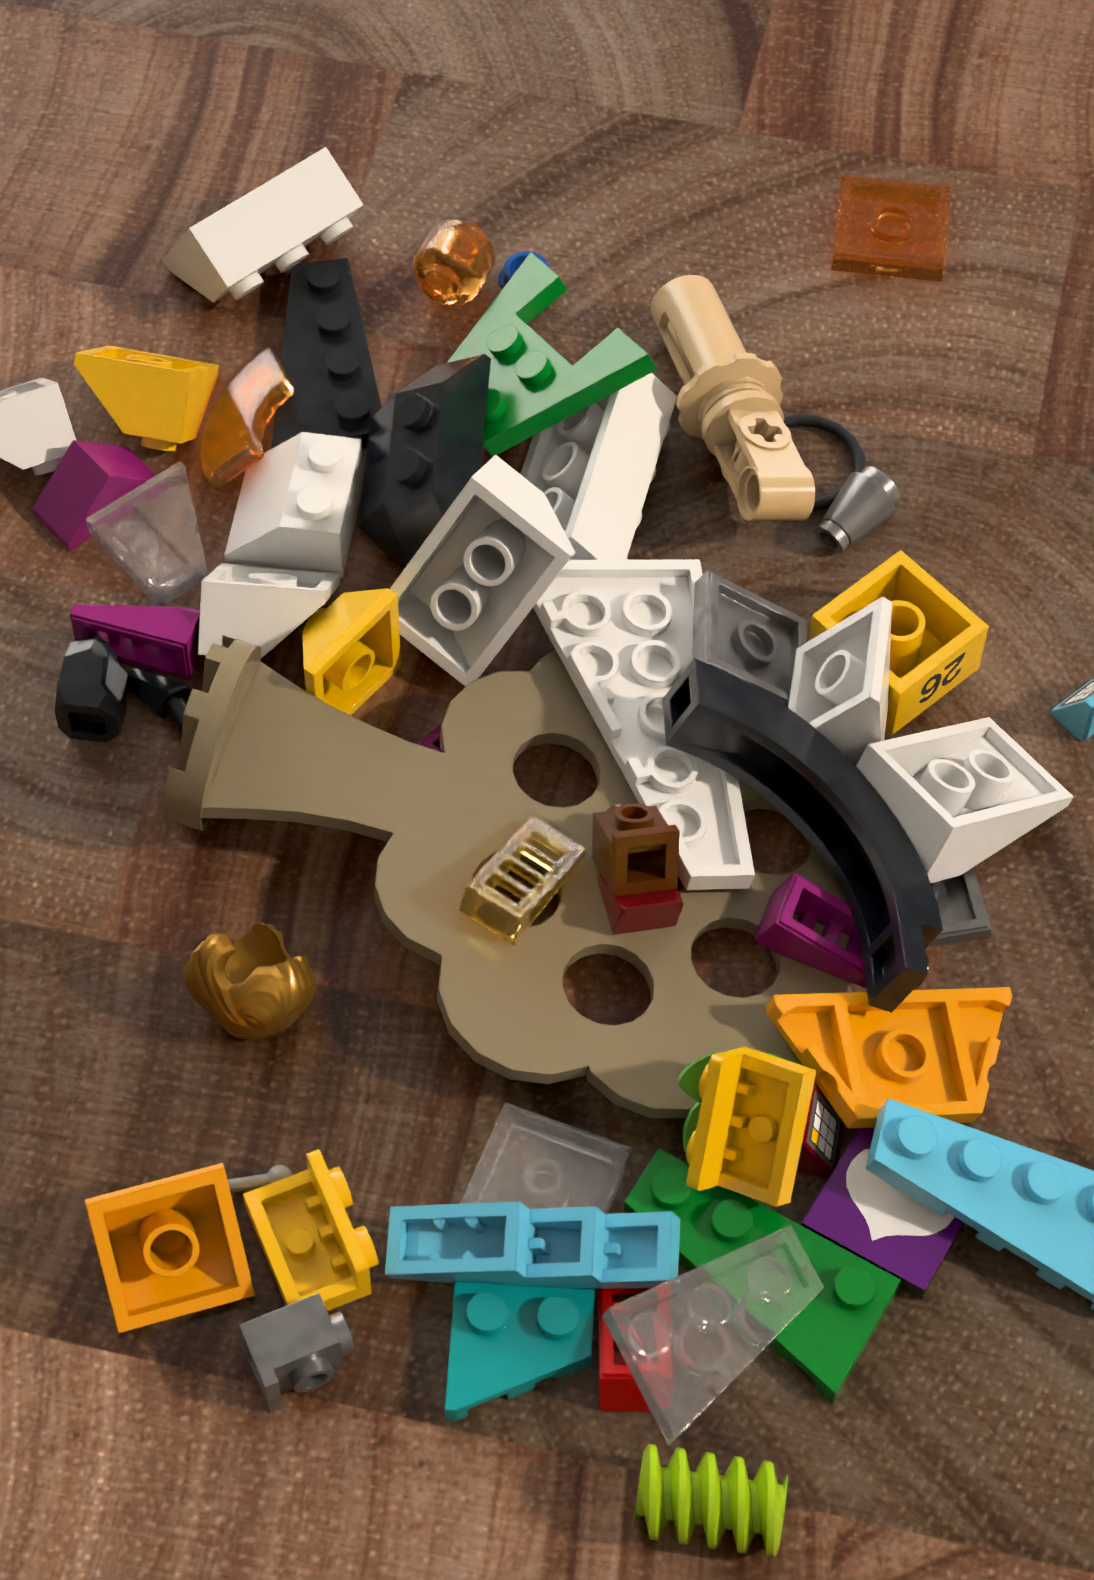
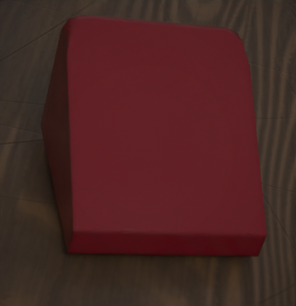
[597,867,684,935]

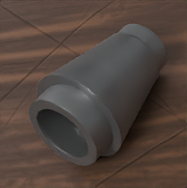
[815,466,900,554]

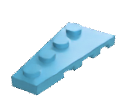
[866,1098,1094,1310]

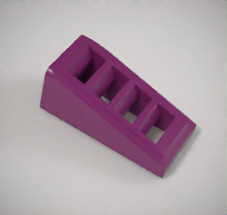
[70,604,203,680]
[754,872,867,989]

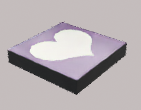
[801,1127,966,1300]

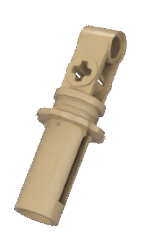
[650,275,815,521]

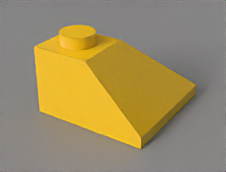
[74,345,219,451]
[302,588,401,716]

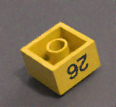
[808,550,989,736]

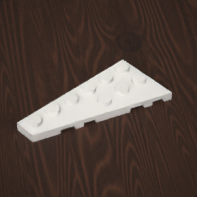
[533,559,755,890]

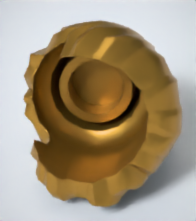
[183,922,316,1040]

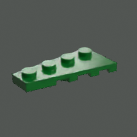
[624,1148,901,1404]

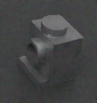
[239,1293,355,1413]

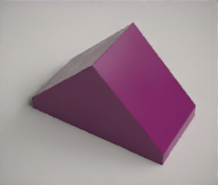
[32,440,165,551]

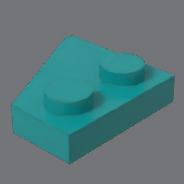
[445,1281,595,1421]

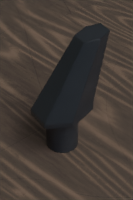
[126,668,192,734]

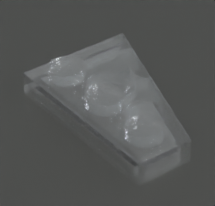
[602,1225,824,1446]

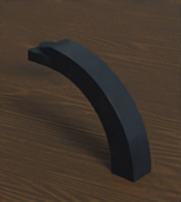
[663,658,943,1013]

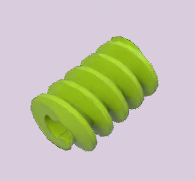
[633,1443,788,1558]

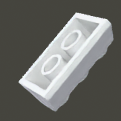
[162,147,363,303]
[390,455,575,687]

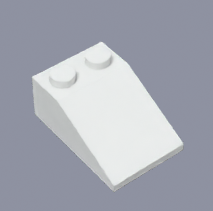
[856,717,1074,883]

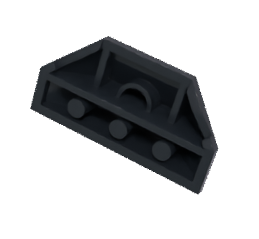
[358,354,491,570]

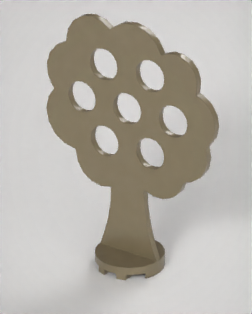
[162,635,863,1118]

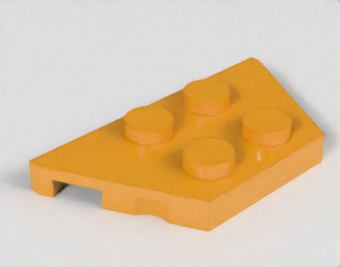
[765,987,1012,1129]

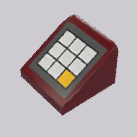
[796,1084,844,1178]

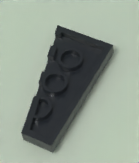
[271,257,382,449]

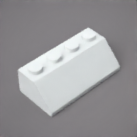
[520,373,677,560]

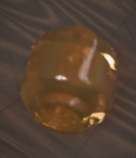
[413,219,496,304]

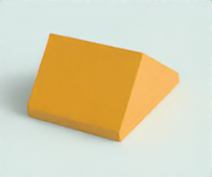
[85,1163,255,1333]

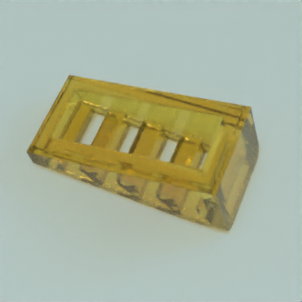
[459,815,587,945]

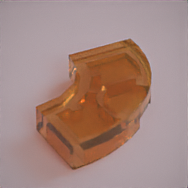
[200,348,296,490]

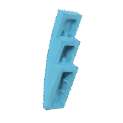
[385,1201,680,1289]

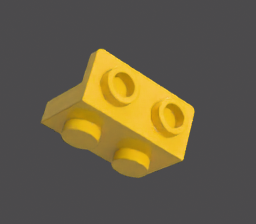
[686,1047,817,1207]
[243,1149,379,1311]

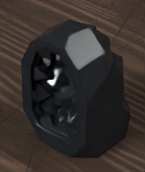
[54,635,129,743]

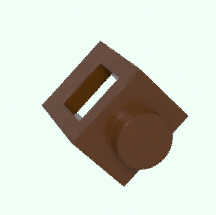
[592,803,680,897]

